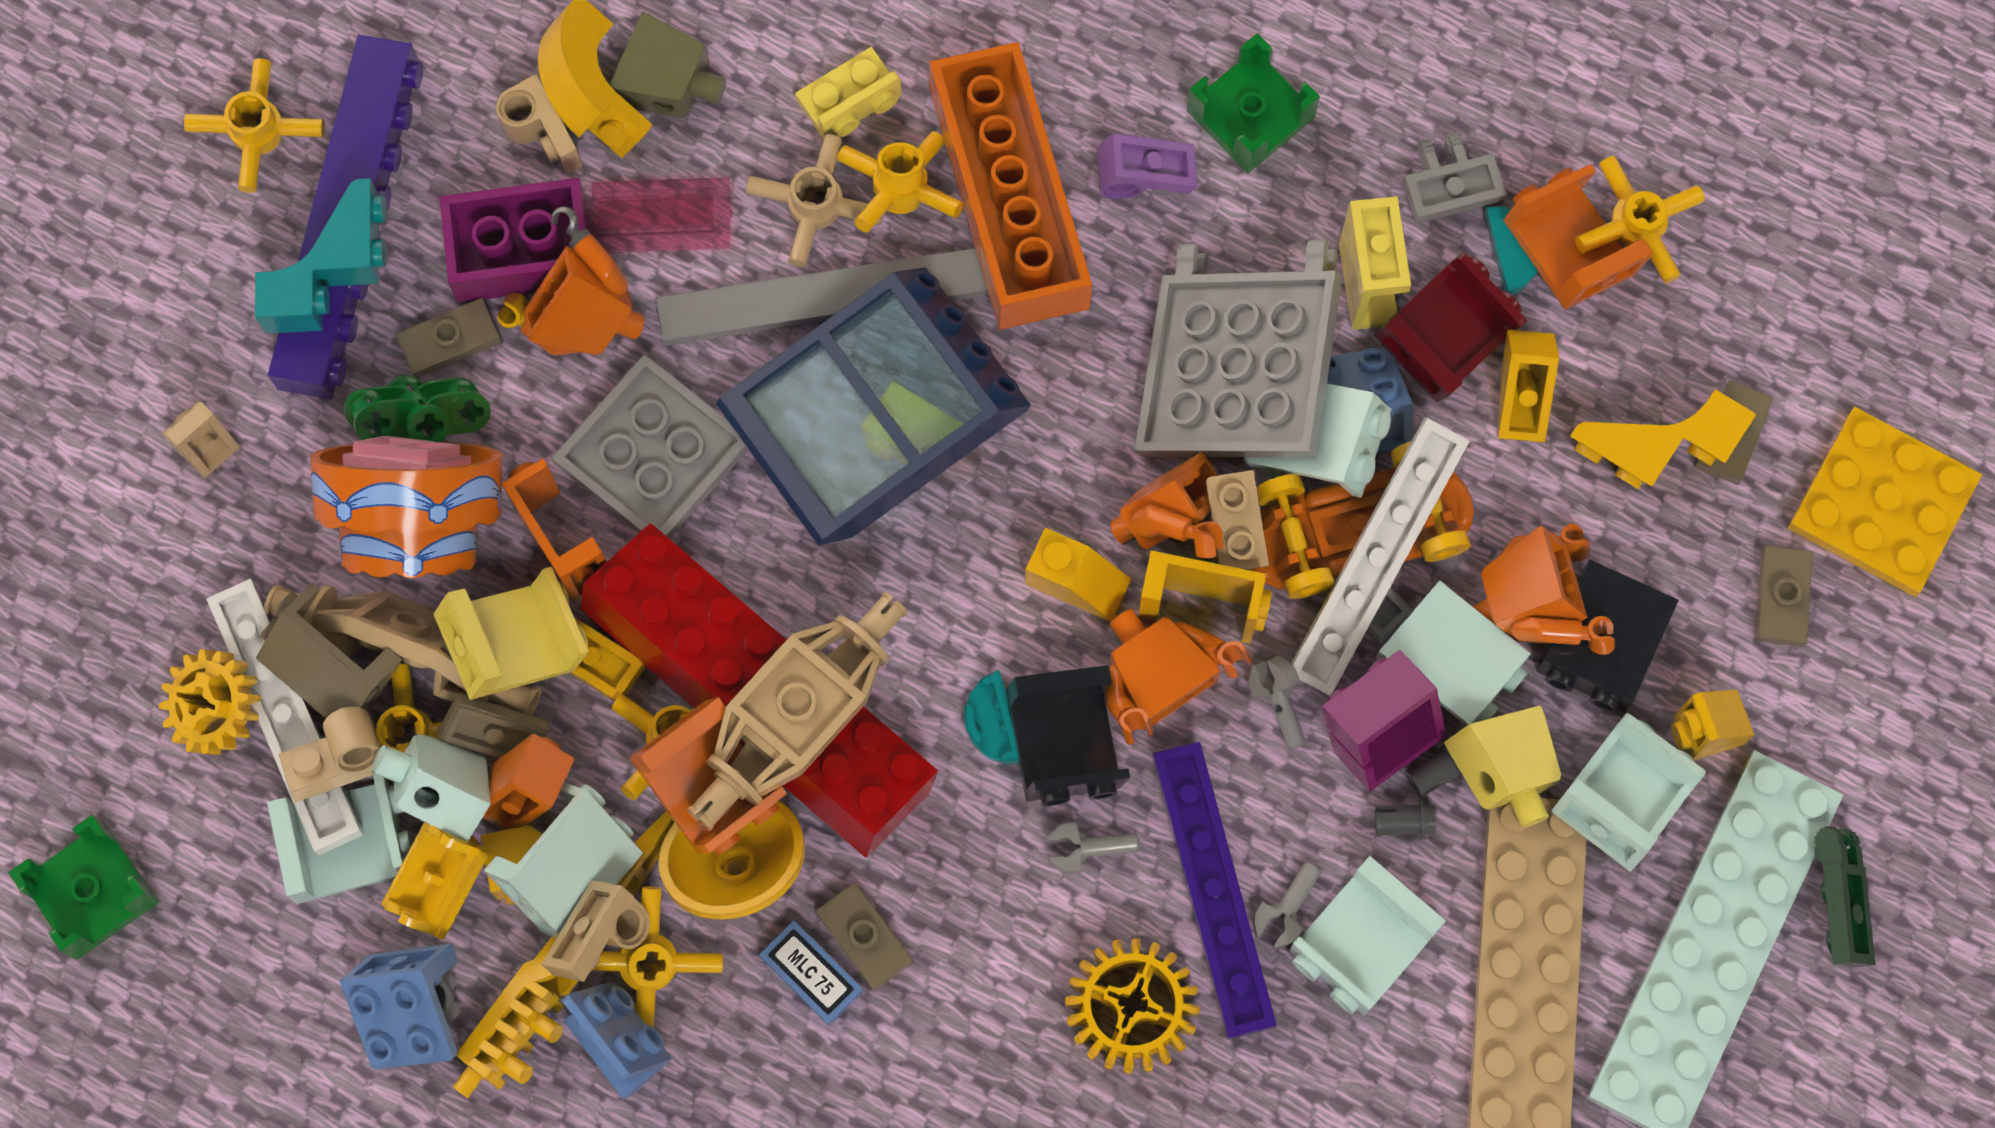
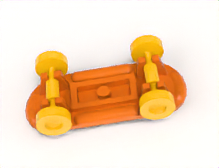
[1251,441,1474,599]

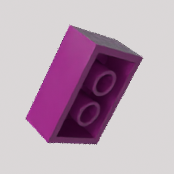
[439,177,590,303]

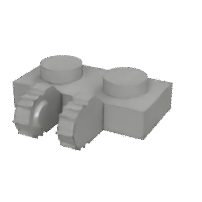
[1403,132,1507,224]

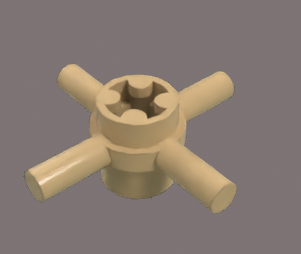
[746,134,884,267]

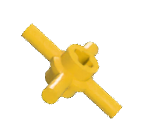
[1574,156,1705,284]
[592,886,723,1028]

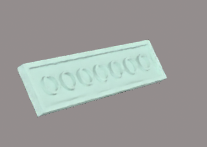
[1586,750,1843,1128]

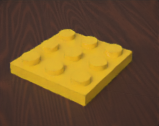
[1787,406,1983,598]

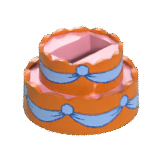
[310,436,503,578]

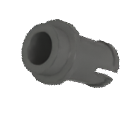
[1405,745,1464,799]
[1375,800,1436,839]

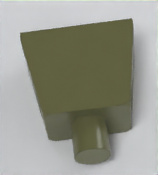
[609,12,726,118]

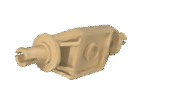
[264,584,541,715]
[687,592,908,831]

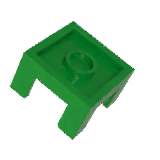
[1186,33,1320,174]
[8,814,160,960]

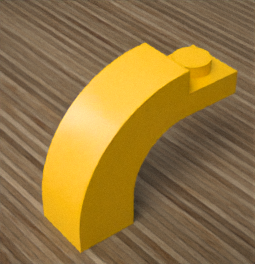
[538,0,653,158]

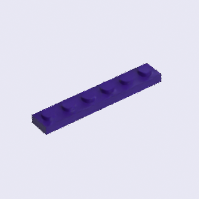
[1152,742,1277,1040]

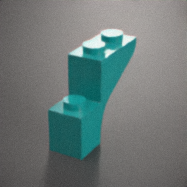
[255,178,387,334]

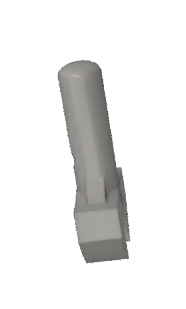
[1248,656,1305,748]
[1046,822,1140,875]
[1253,863,1321,950]

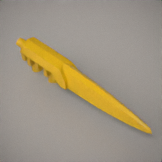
[452,811,675,1099]

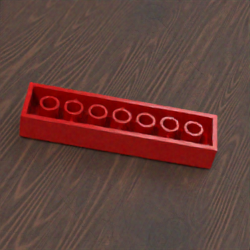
[580,523,938,858]

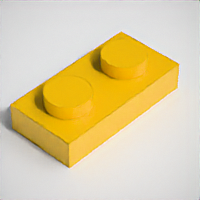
[569,617,646,702]

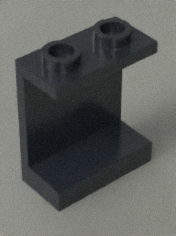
[1537,559,1679,712]
[1006,665,1130,806]

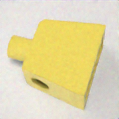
[1444,705,1562,828]

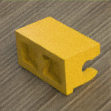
[381,822,489,940]

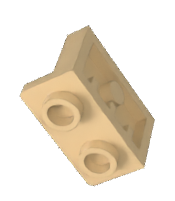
[1206,470,1269,570]

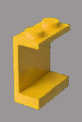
[1138,551,1272,644]

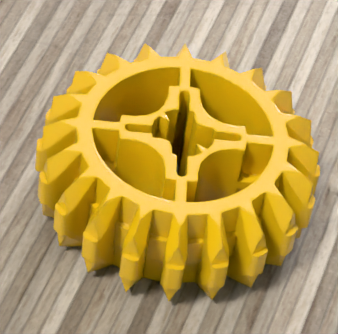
[1065,938,1200,1074]

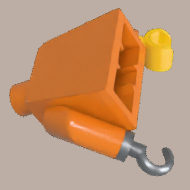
[497,206,645,356]

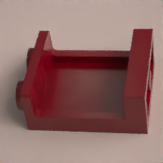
[1373,252,1527,403]

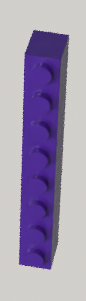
[267,34,423,400]

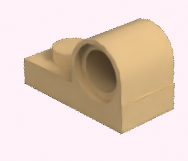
[496,74,583,174]
[162,402,240,478]
[278,707,382,803]
[541,880,650,982]

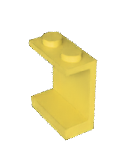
[1339,196,1411,330]
[433,567,589,700]

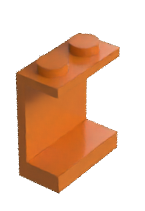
[1503,164,1654,310]
[501,458,607,602]
[629,697,787,855]

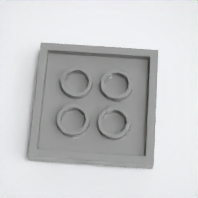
[551,354,749,539]

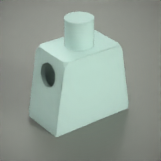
[372,734,491,842]

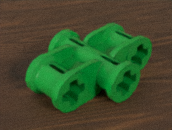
[343,375,491,442]

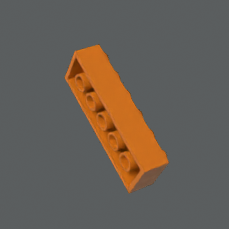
[929,42,1093,330]

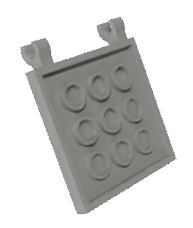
[1134,240,1342,458]

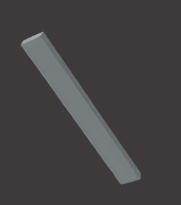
[656,248,989,346]

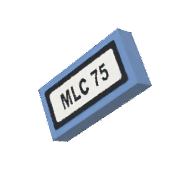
[759,920,864,1026]

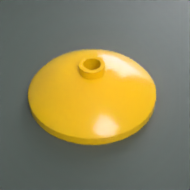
[658,800,805,920]

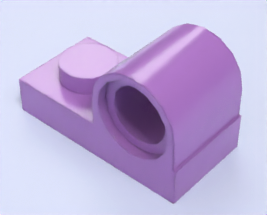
[1097,133,1198,199]

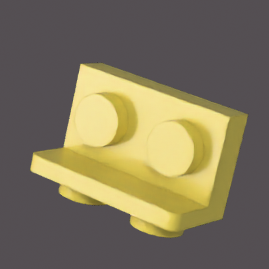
[795,47,902,139]

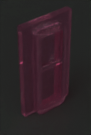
[590,177,733,253]

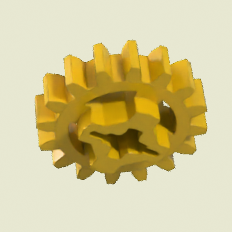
[159,649,261,755]

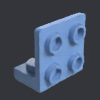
[1327,347,1413,453]
[340,943,458,1069]
[563,981,672,1099]

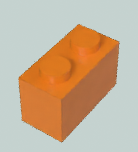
[483,733,575,830]

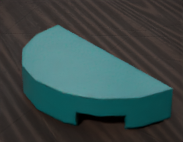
[1484,207,1538,295]
[964,670,1019,765]

